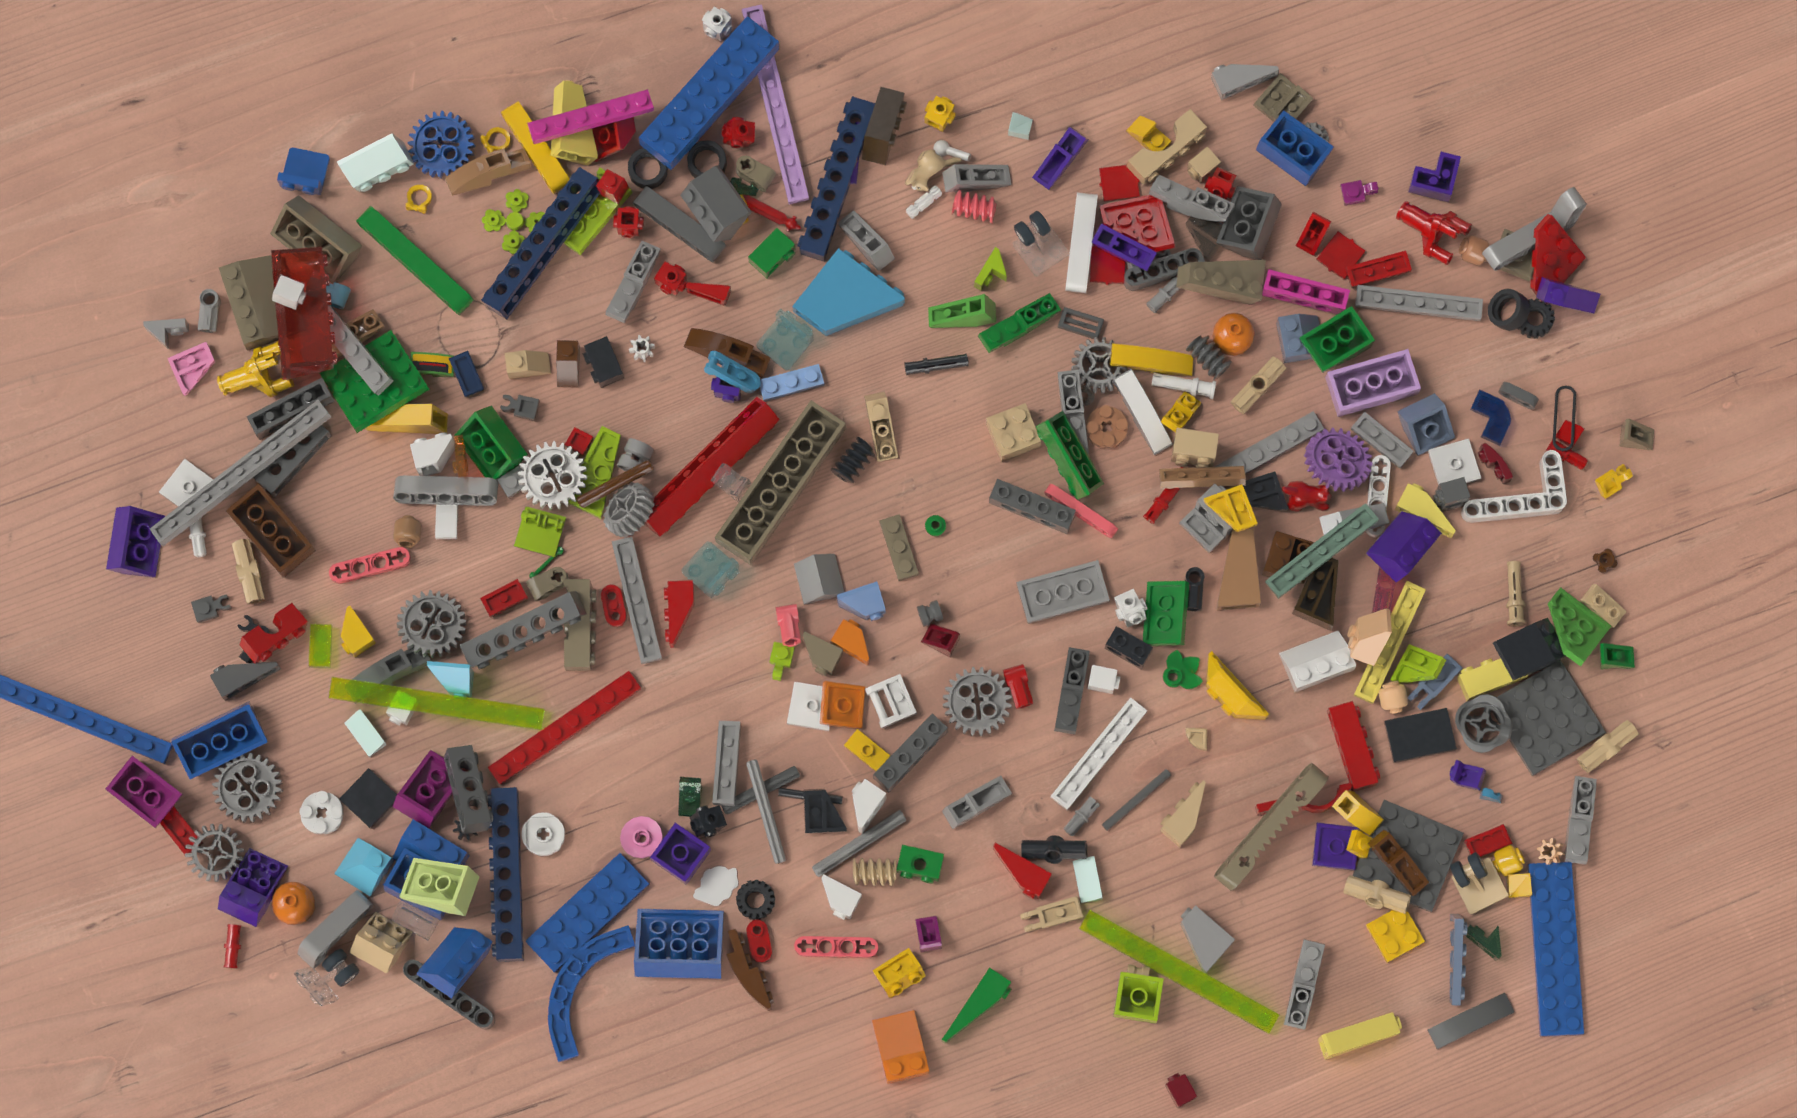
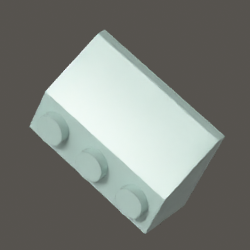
[337,134,414,192]

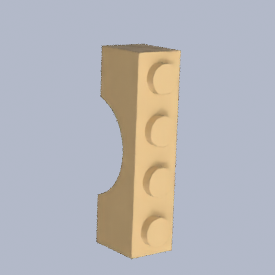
[1127,109,1207,185]

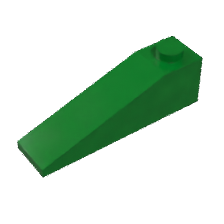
[941,967,1012,1044]

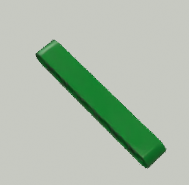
[356,206,474,316]

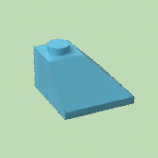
[427,661,474,700]
[334,838,394,897]

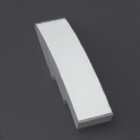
[1113,369,1173,455]

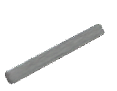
[746,759,786,864]
[812,810,906,877]

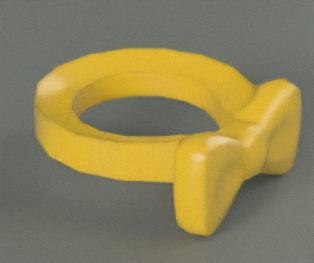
[480,127,510,153]
[405,185,432,214]

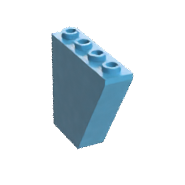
[792,248,905,336]

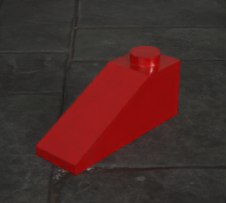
[993,842,1052,899]

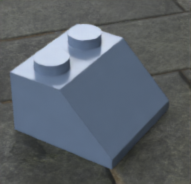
[1276,314,1319,363]
[1397,393,1455,456]

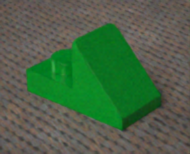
[1600,643,1635,670]

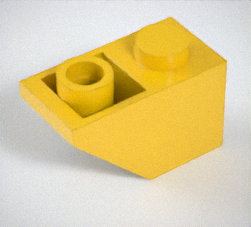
[1332,790,1384,836]

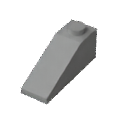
[1211,64,1279,100]
[942,164,1011,192]
[838,211,895,271]
[1319,503,1390,535]

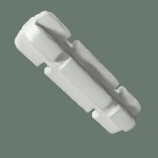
[906,186,942,219]

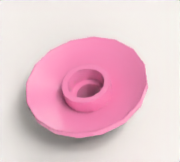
[620,816,663,858]

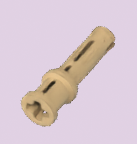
[1506,561,1526,627]

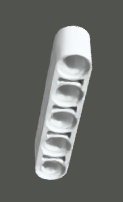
[1065,192,1098,293]

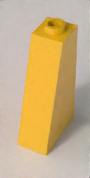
[365,404,448,434]

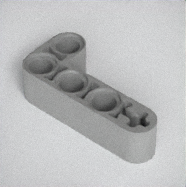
[297,890,373,969]

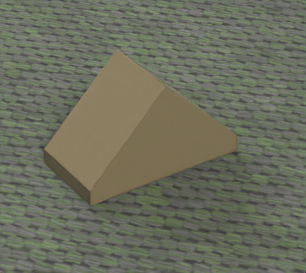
[1619,419,1654,450]

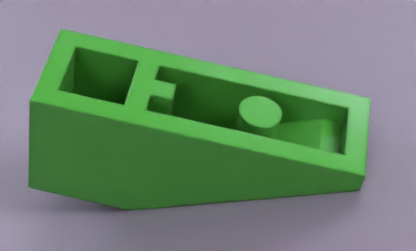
[928,294,996,328]

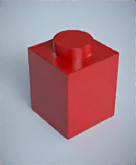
[596,169,629,204]

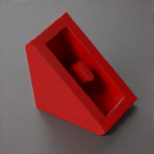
[1296,212,1331,256]

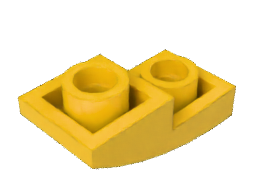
[1161,391,1202,433]

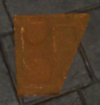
[452,435,469,478]

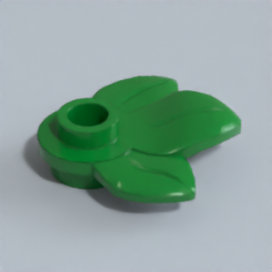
[1163,650,1203,689]

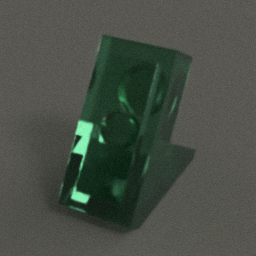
[678,776,702,817]
[1465,925,1502,961]

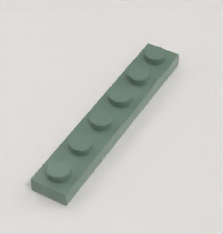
[1265,503,1379,599]

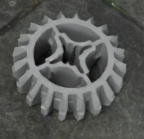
[1071,337,1128,393]
[603,482,655,538]
[185,824,244,882]

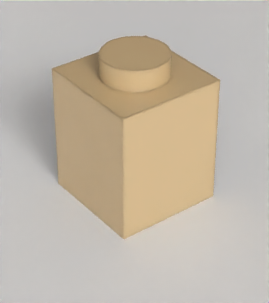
[1187,147,1221,183]

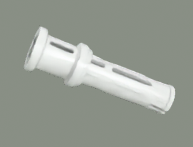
[1151,373,1217,400]

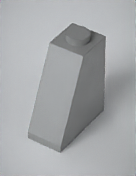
[1180,905,1235,974]

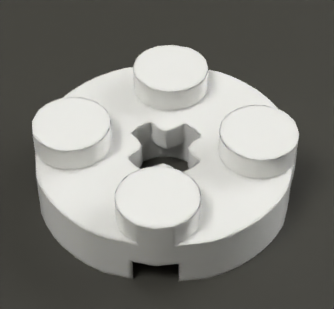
[299,791,343,834]
[521,812,565,856]

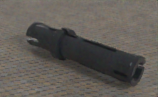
[904,353,969,376]

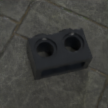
[1104,626,1153,670]

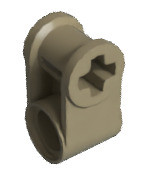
[736,155,777,192]
[526,567,569,601]

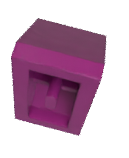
[915,916,942,952]

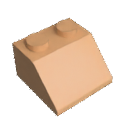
[1347,608,1392,666]

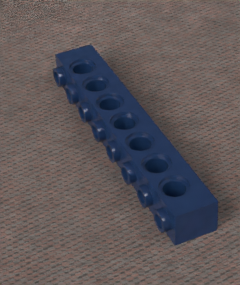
[797,96,875,262]
[481,167,600,320]
[488,787,524,962]

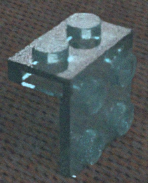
[756,308,814,370]
[681,541,740,599]

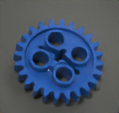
[407,111,476,179]

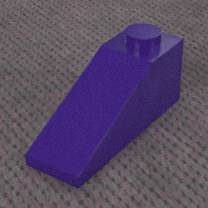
[1092,224,1157,271]
[1536,277,1601,314]

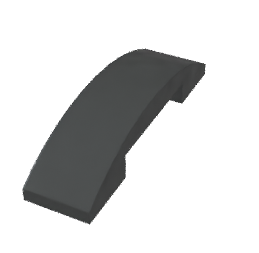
[1427,993,1515,1049]

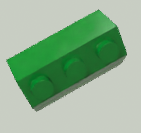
[454,405,528,480]

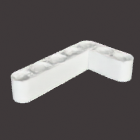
[1461,450,1567,523]

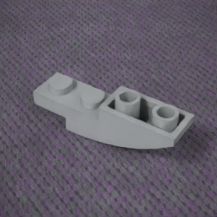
[1149,175,1235,222]
[606,241,661,323]
[1057,369,1089,454]
[1565,776,1597,865]
[1284,939,1325,1030]

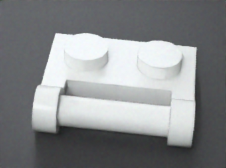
[865,674,917,729]

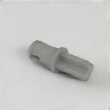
[1146,277,1181,313]
[1064,797,1100,836]

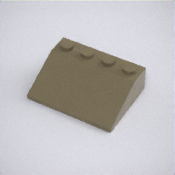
[219,253,307,351]

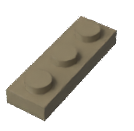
[879,514,919,581]

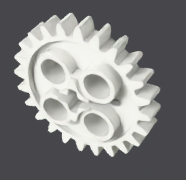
[518,441,587,510]

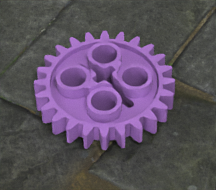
[1304,427,1373,492]

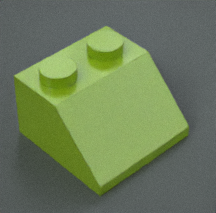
[1113,972,1164,1024]

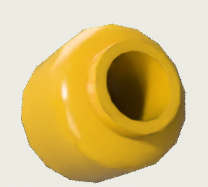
[1492,845,1525,877]

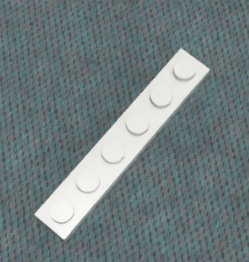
[1051,698,1147,810]

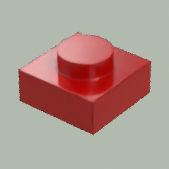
[564,427,593,456]

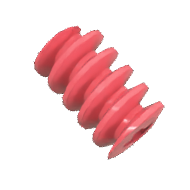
[952,190,997,223]

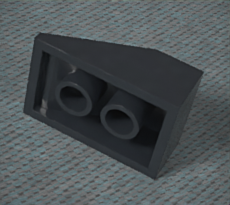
[1493,618,1566,680]

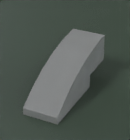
[942,776,1012,829]

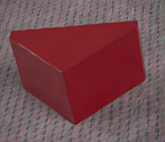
[921,624,960,658]

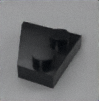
[1243,471,1288,512]

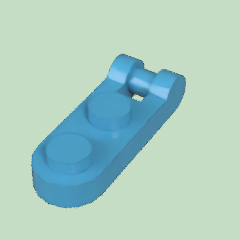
[704,351,761,393]

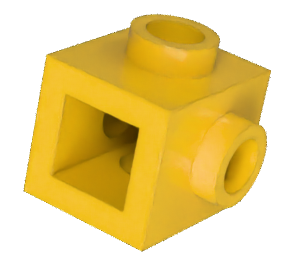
[924,96,956,132]

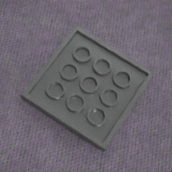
[1491,660,1606,776]
[1352,800,1464,913]

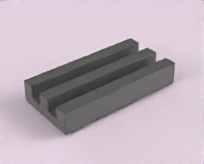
[1058,307,1104,339]

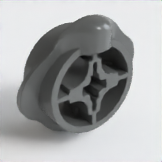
[1455,694,1513,753]

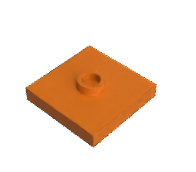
[820,681,865,729]

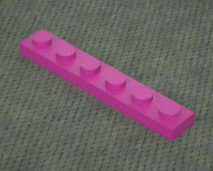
[527,89,654,144]

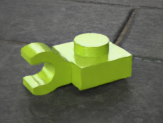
[769,642,795,681]

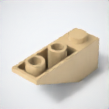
[864,392,898,462]
[1160,780,1206,848]

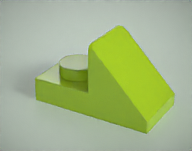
[974,247,1007,291]

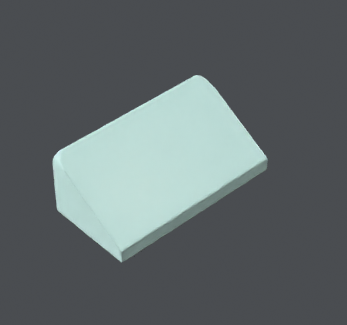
[344,709,387,757]
[1073,856,1102,903]

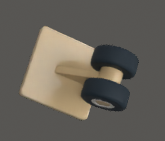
[1450,852,1509,914]

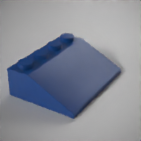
[634,909,724,979]

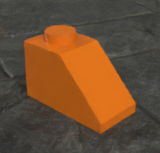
[830,619,869,665]

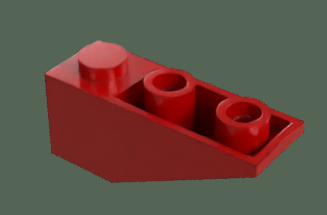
[664,580,695,648]

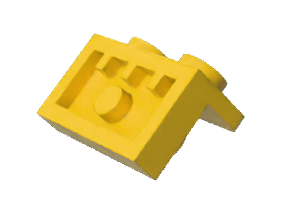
[872,948,926,998]

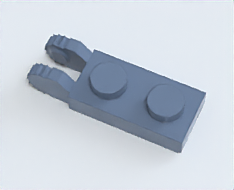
[1408,654,1463,710]

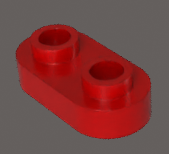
[601,584,627,627]
[746,920,772,963]

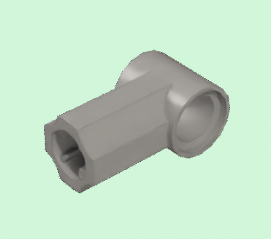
[198,289,221,333]

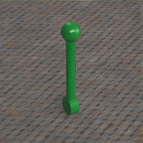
[529,546,564,578]

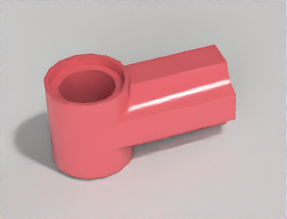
[776,604,801,647]

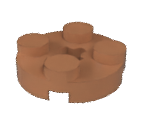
[1086,405,1128,449]

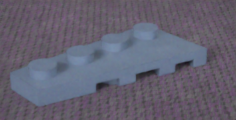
[1449,913,1467,1006]

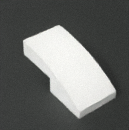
[435,505,458,540]

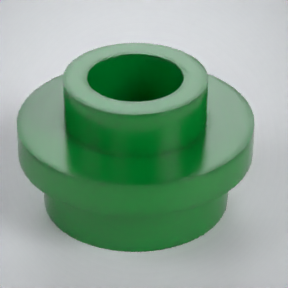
[925,515,946,536]

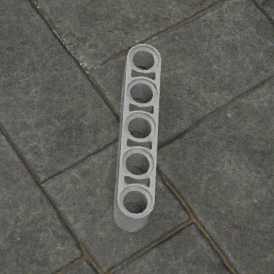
[393,475,498,506]

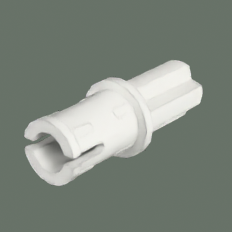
[189,517,207,557]

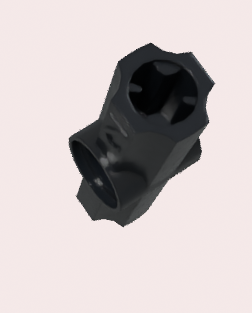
[1021,835,1088,864]

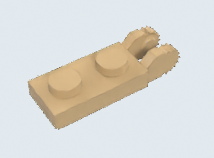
[1020,896,1084,932]

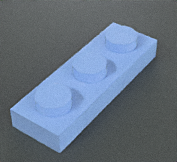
[760,364,825,402]

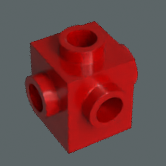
[721,117,755,149]
[1204,167,1237,200]
[613,206,644,238]
[654,261,688,296]

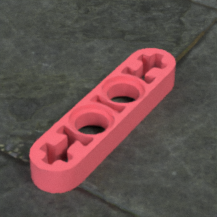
[1044,484,1118,539]
[329,547,411,584]
[794,936,878,958]

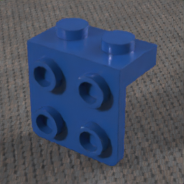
[277,147,330,195]

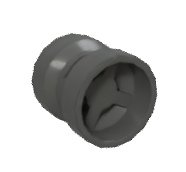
[917,600,944,627]

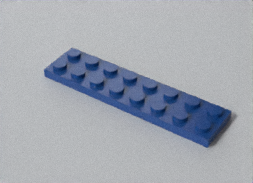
[1528,862,1584,1037]

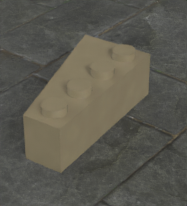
[1176,260,1266,305]
[564,579,597,671]

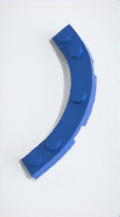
[548,925,635,1062]

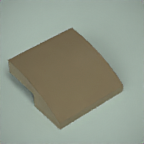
[1253,73,1314,122]

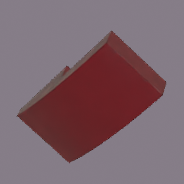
[1478,443,1513,484]

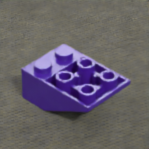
[218,848,288,927]

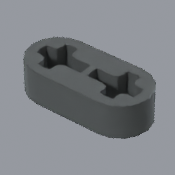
[1498,382,1539,410]

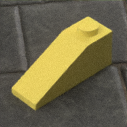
[1395,483,1456,538]

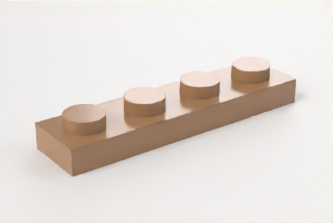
[1159,466,1246,489]

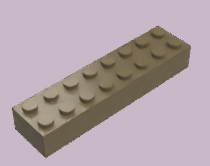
[715,400,846,565]

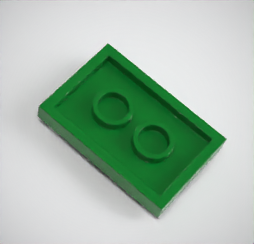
[1143,581,1189,646]

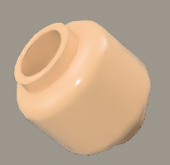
[1378,681,1408,714]

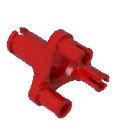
[1396,201,1472,265]

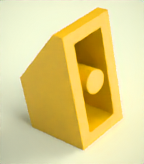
[341,606,376,657]

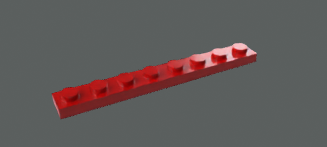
[488,671,641,785]

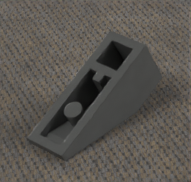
[210,662,281,701]

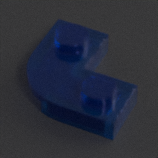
[1470,389,1511,446]

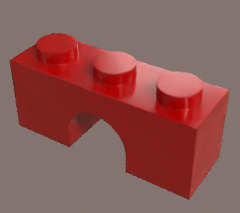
[239,603,308,664]

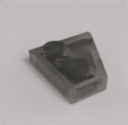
[1185,217,1223,262]

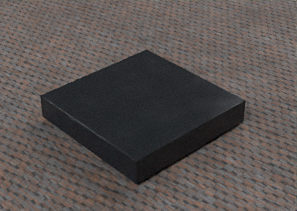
[339,768,397,829]

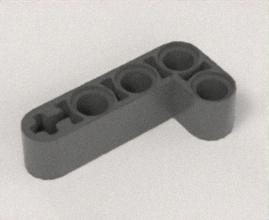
[1124,248,1205,291]

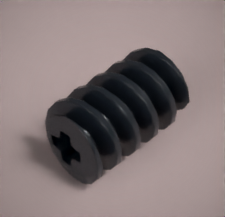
[831,437,875,484]

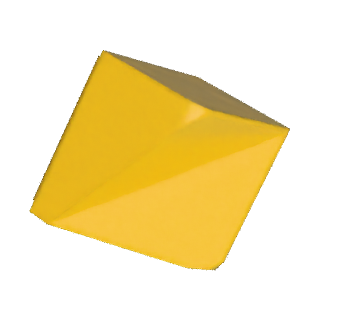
[1507,873,1532,898]

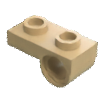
[1579,584,1626,628]

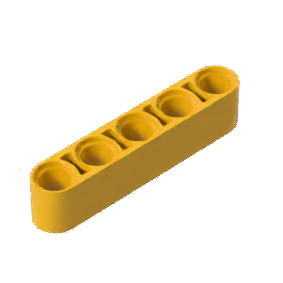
[501,101,570,194]

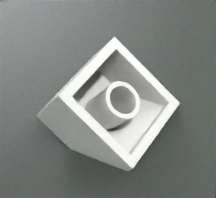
[852,779,887,834]

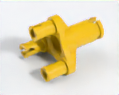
[217,341,294,398]

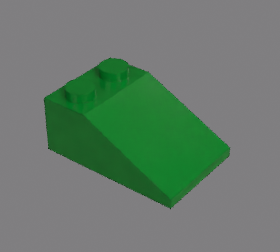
[1299,306,1375,373]

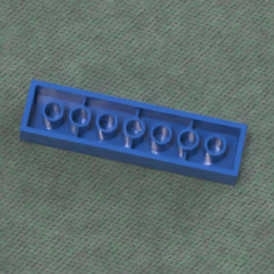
[639,16,779,171]

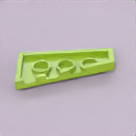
[564,167,633,255]
[568,426,621,519]

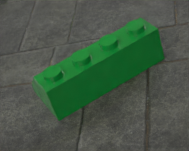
[1035,411,1104,500]

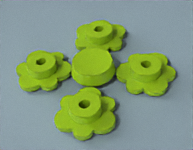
[481,189,545,254]

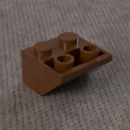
[1262,531,1315,584]

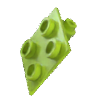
[514,506,566,557]

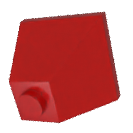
[592,117,636,162]

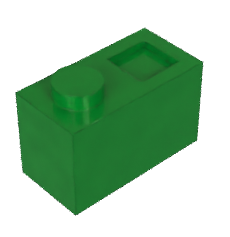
[748,228,796,279]

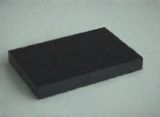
[1384,708,1457,763]

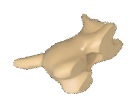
[905,150,962,192]

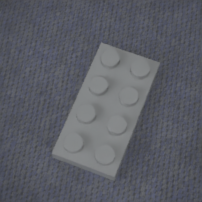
[1016,560,1110,624]

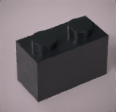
[582,336,624,388]

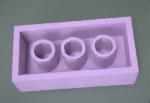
[1325,349,1421,417]

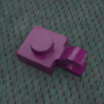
[1340,180,1379,206]

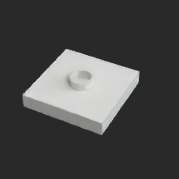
[1428,439,1481,486]
[159,459,213,507]
[787,682,830,731]

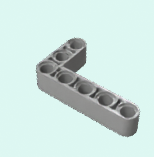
[1482,187,1587,271]

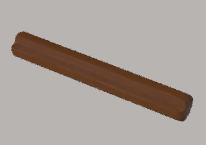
[577,460,654,508]

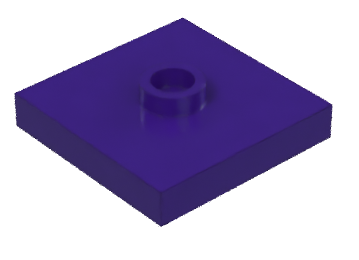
[1312,822,1360,871]

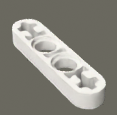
[1366,455,1391,537]

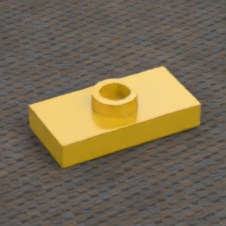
[844,729,890,772]

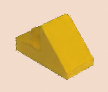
[1126,116,1171,152]

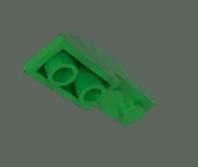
[978,293,1061,353]

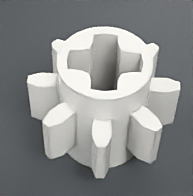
[629,335,655,362]

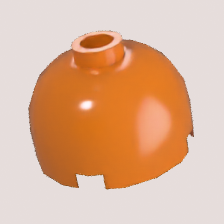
[1212,313,1255,356]
[272,882,315,925]

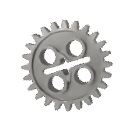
[397,590,466,658]
[943,667,1012,736]
[212,753,283,823]

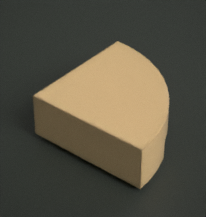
[1185,728,1207,751]

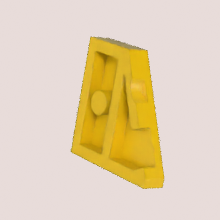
[1204,484,1258,532]

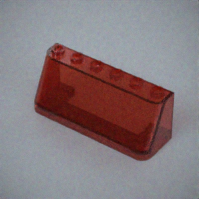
[271,247,337,380]

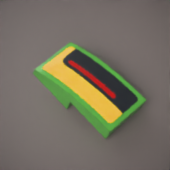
[410,352,454,377]

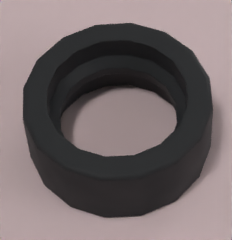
[687,140,727,178]
[628,148,668,189]
[1488,288,1529,331]

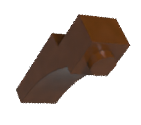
[1367,830,1429,896]

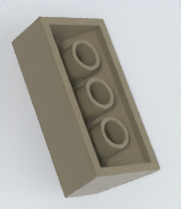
[270,195,362,284]

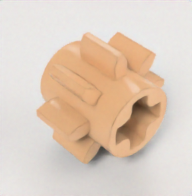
[1537,838,1565,865]

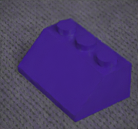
[106,506,165,578]
[1366,511,1442,582]

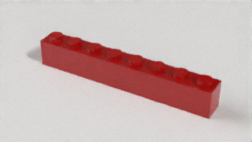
[645,397,780,537]

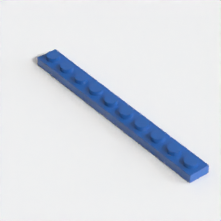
[0,675,173,764]

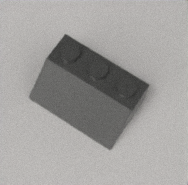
[680,165,751,242]
[1216,186,1282,260]

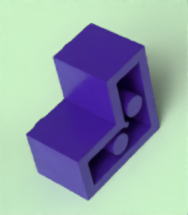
[1408,151,1461,202]

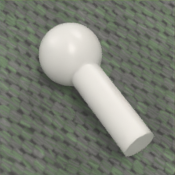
[933,140,971,162]

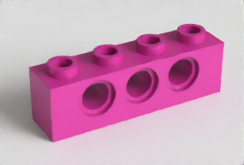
[1262,269,1350,315]

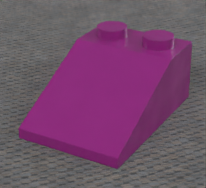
[393,750,466,828]
[105,756,183,828]

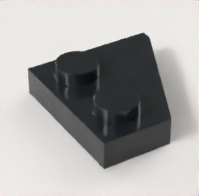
[803,789,847,833]

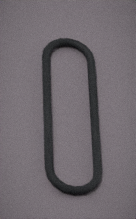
[1553,385,1576,451]

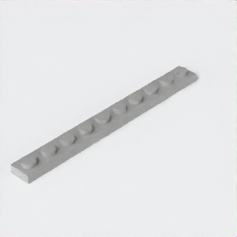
[150,400,331,546]

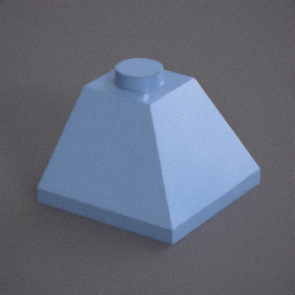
[837,582,886,621]

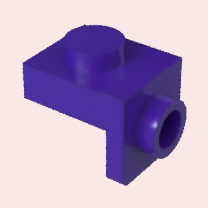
[711,377,741,403]
[1450,760,1486,791]

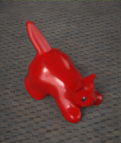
[1282,481,1332,512]

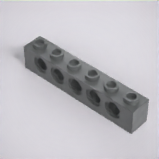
[460,591,587,670]

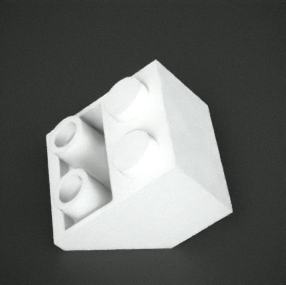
[410,432,456,476]

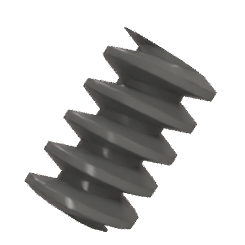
[1186,335,1232,381]

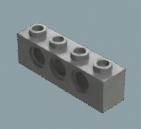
[246,378,335,440]
[253,425,331,498]
[989,479,1076,534]
[873,713,948,793]
[444,745,493,834]

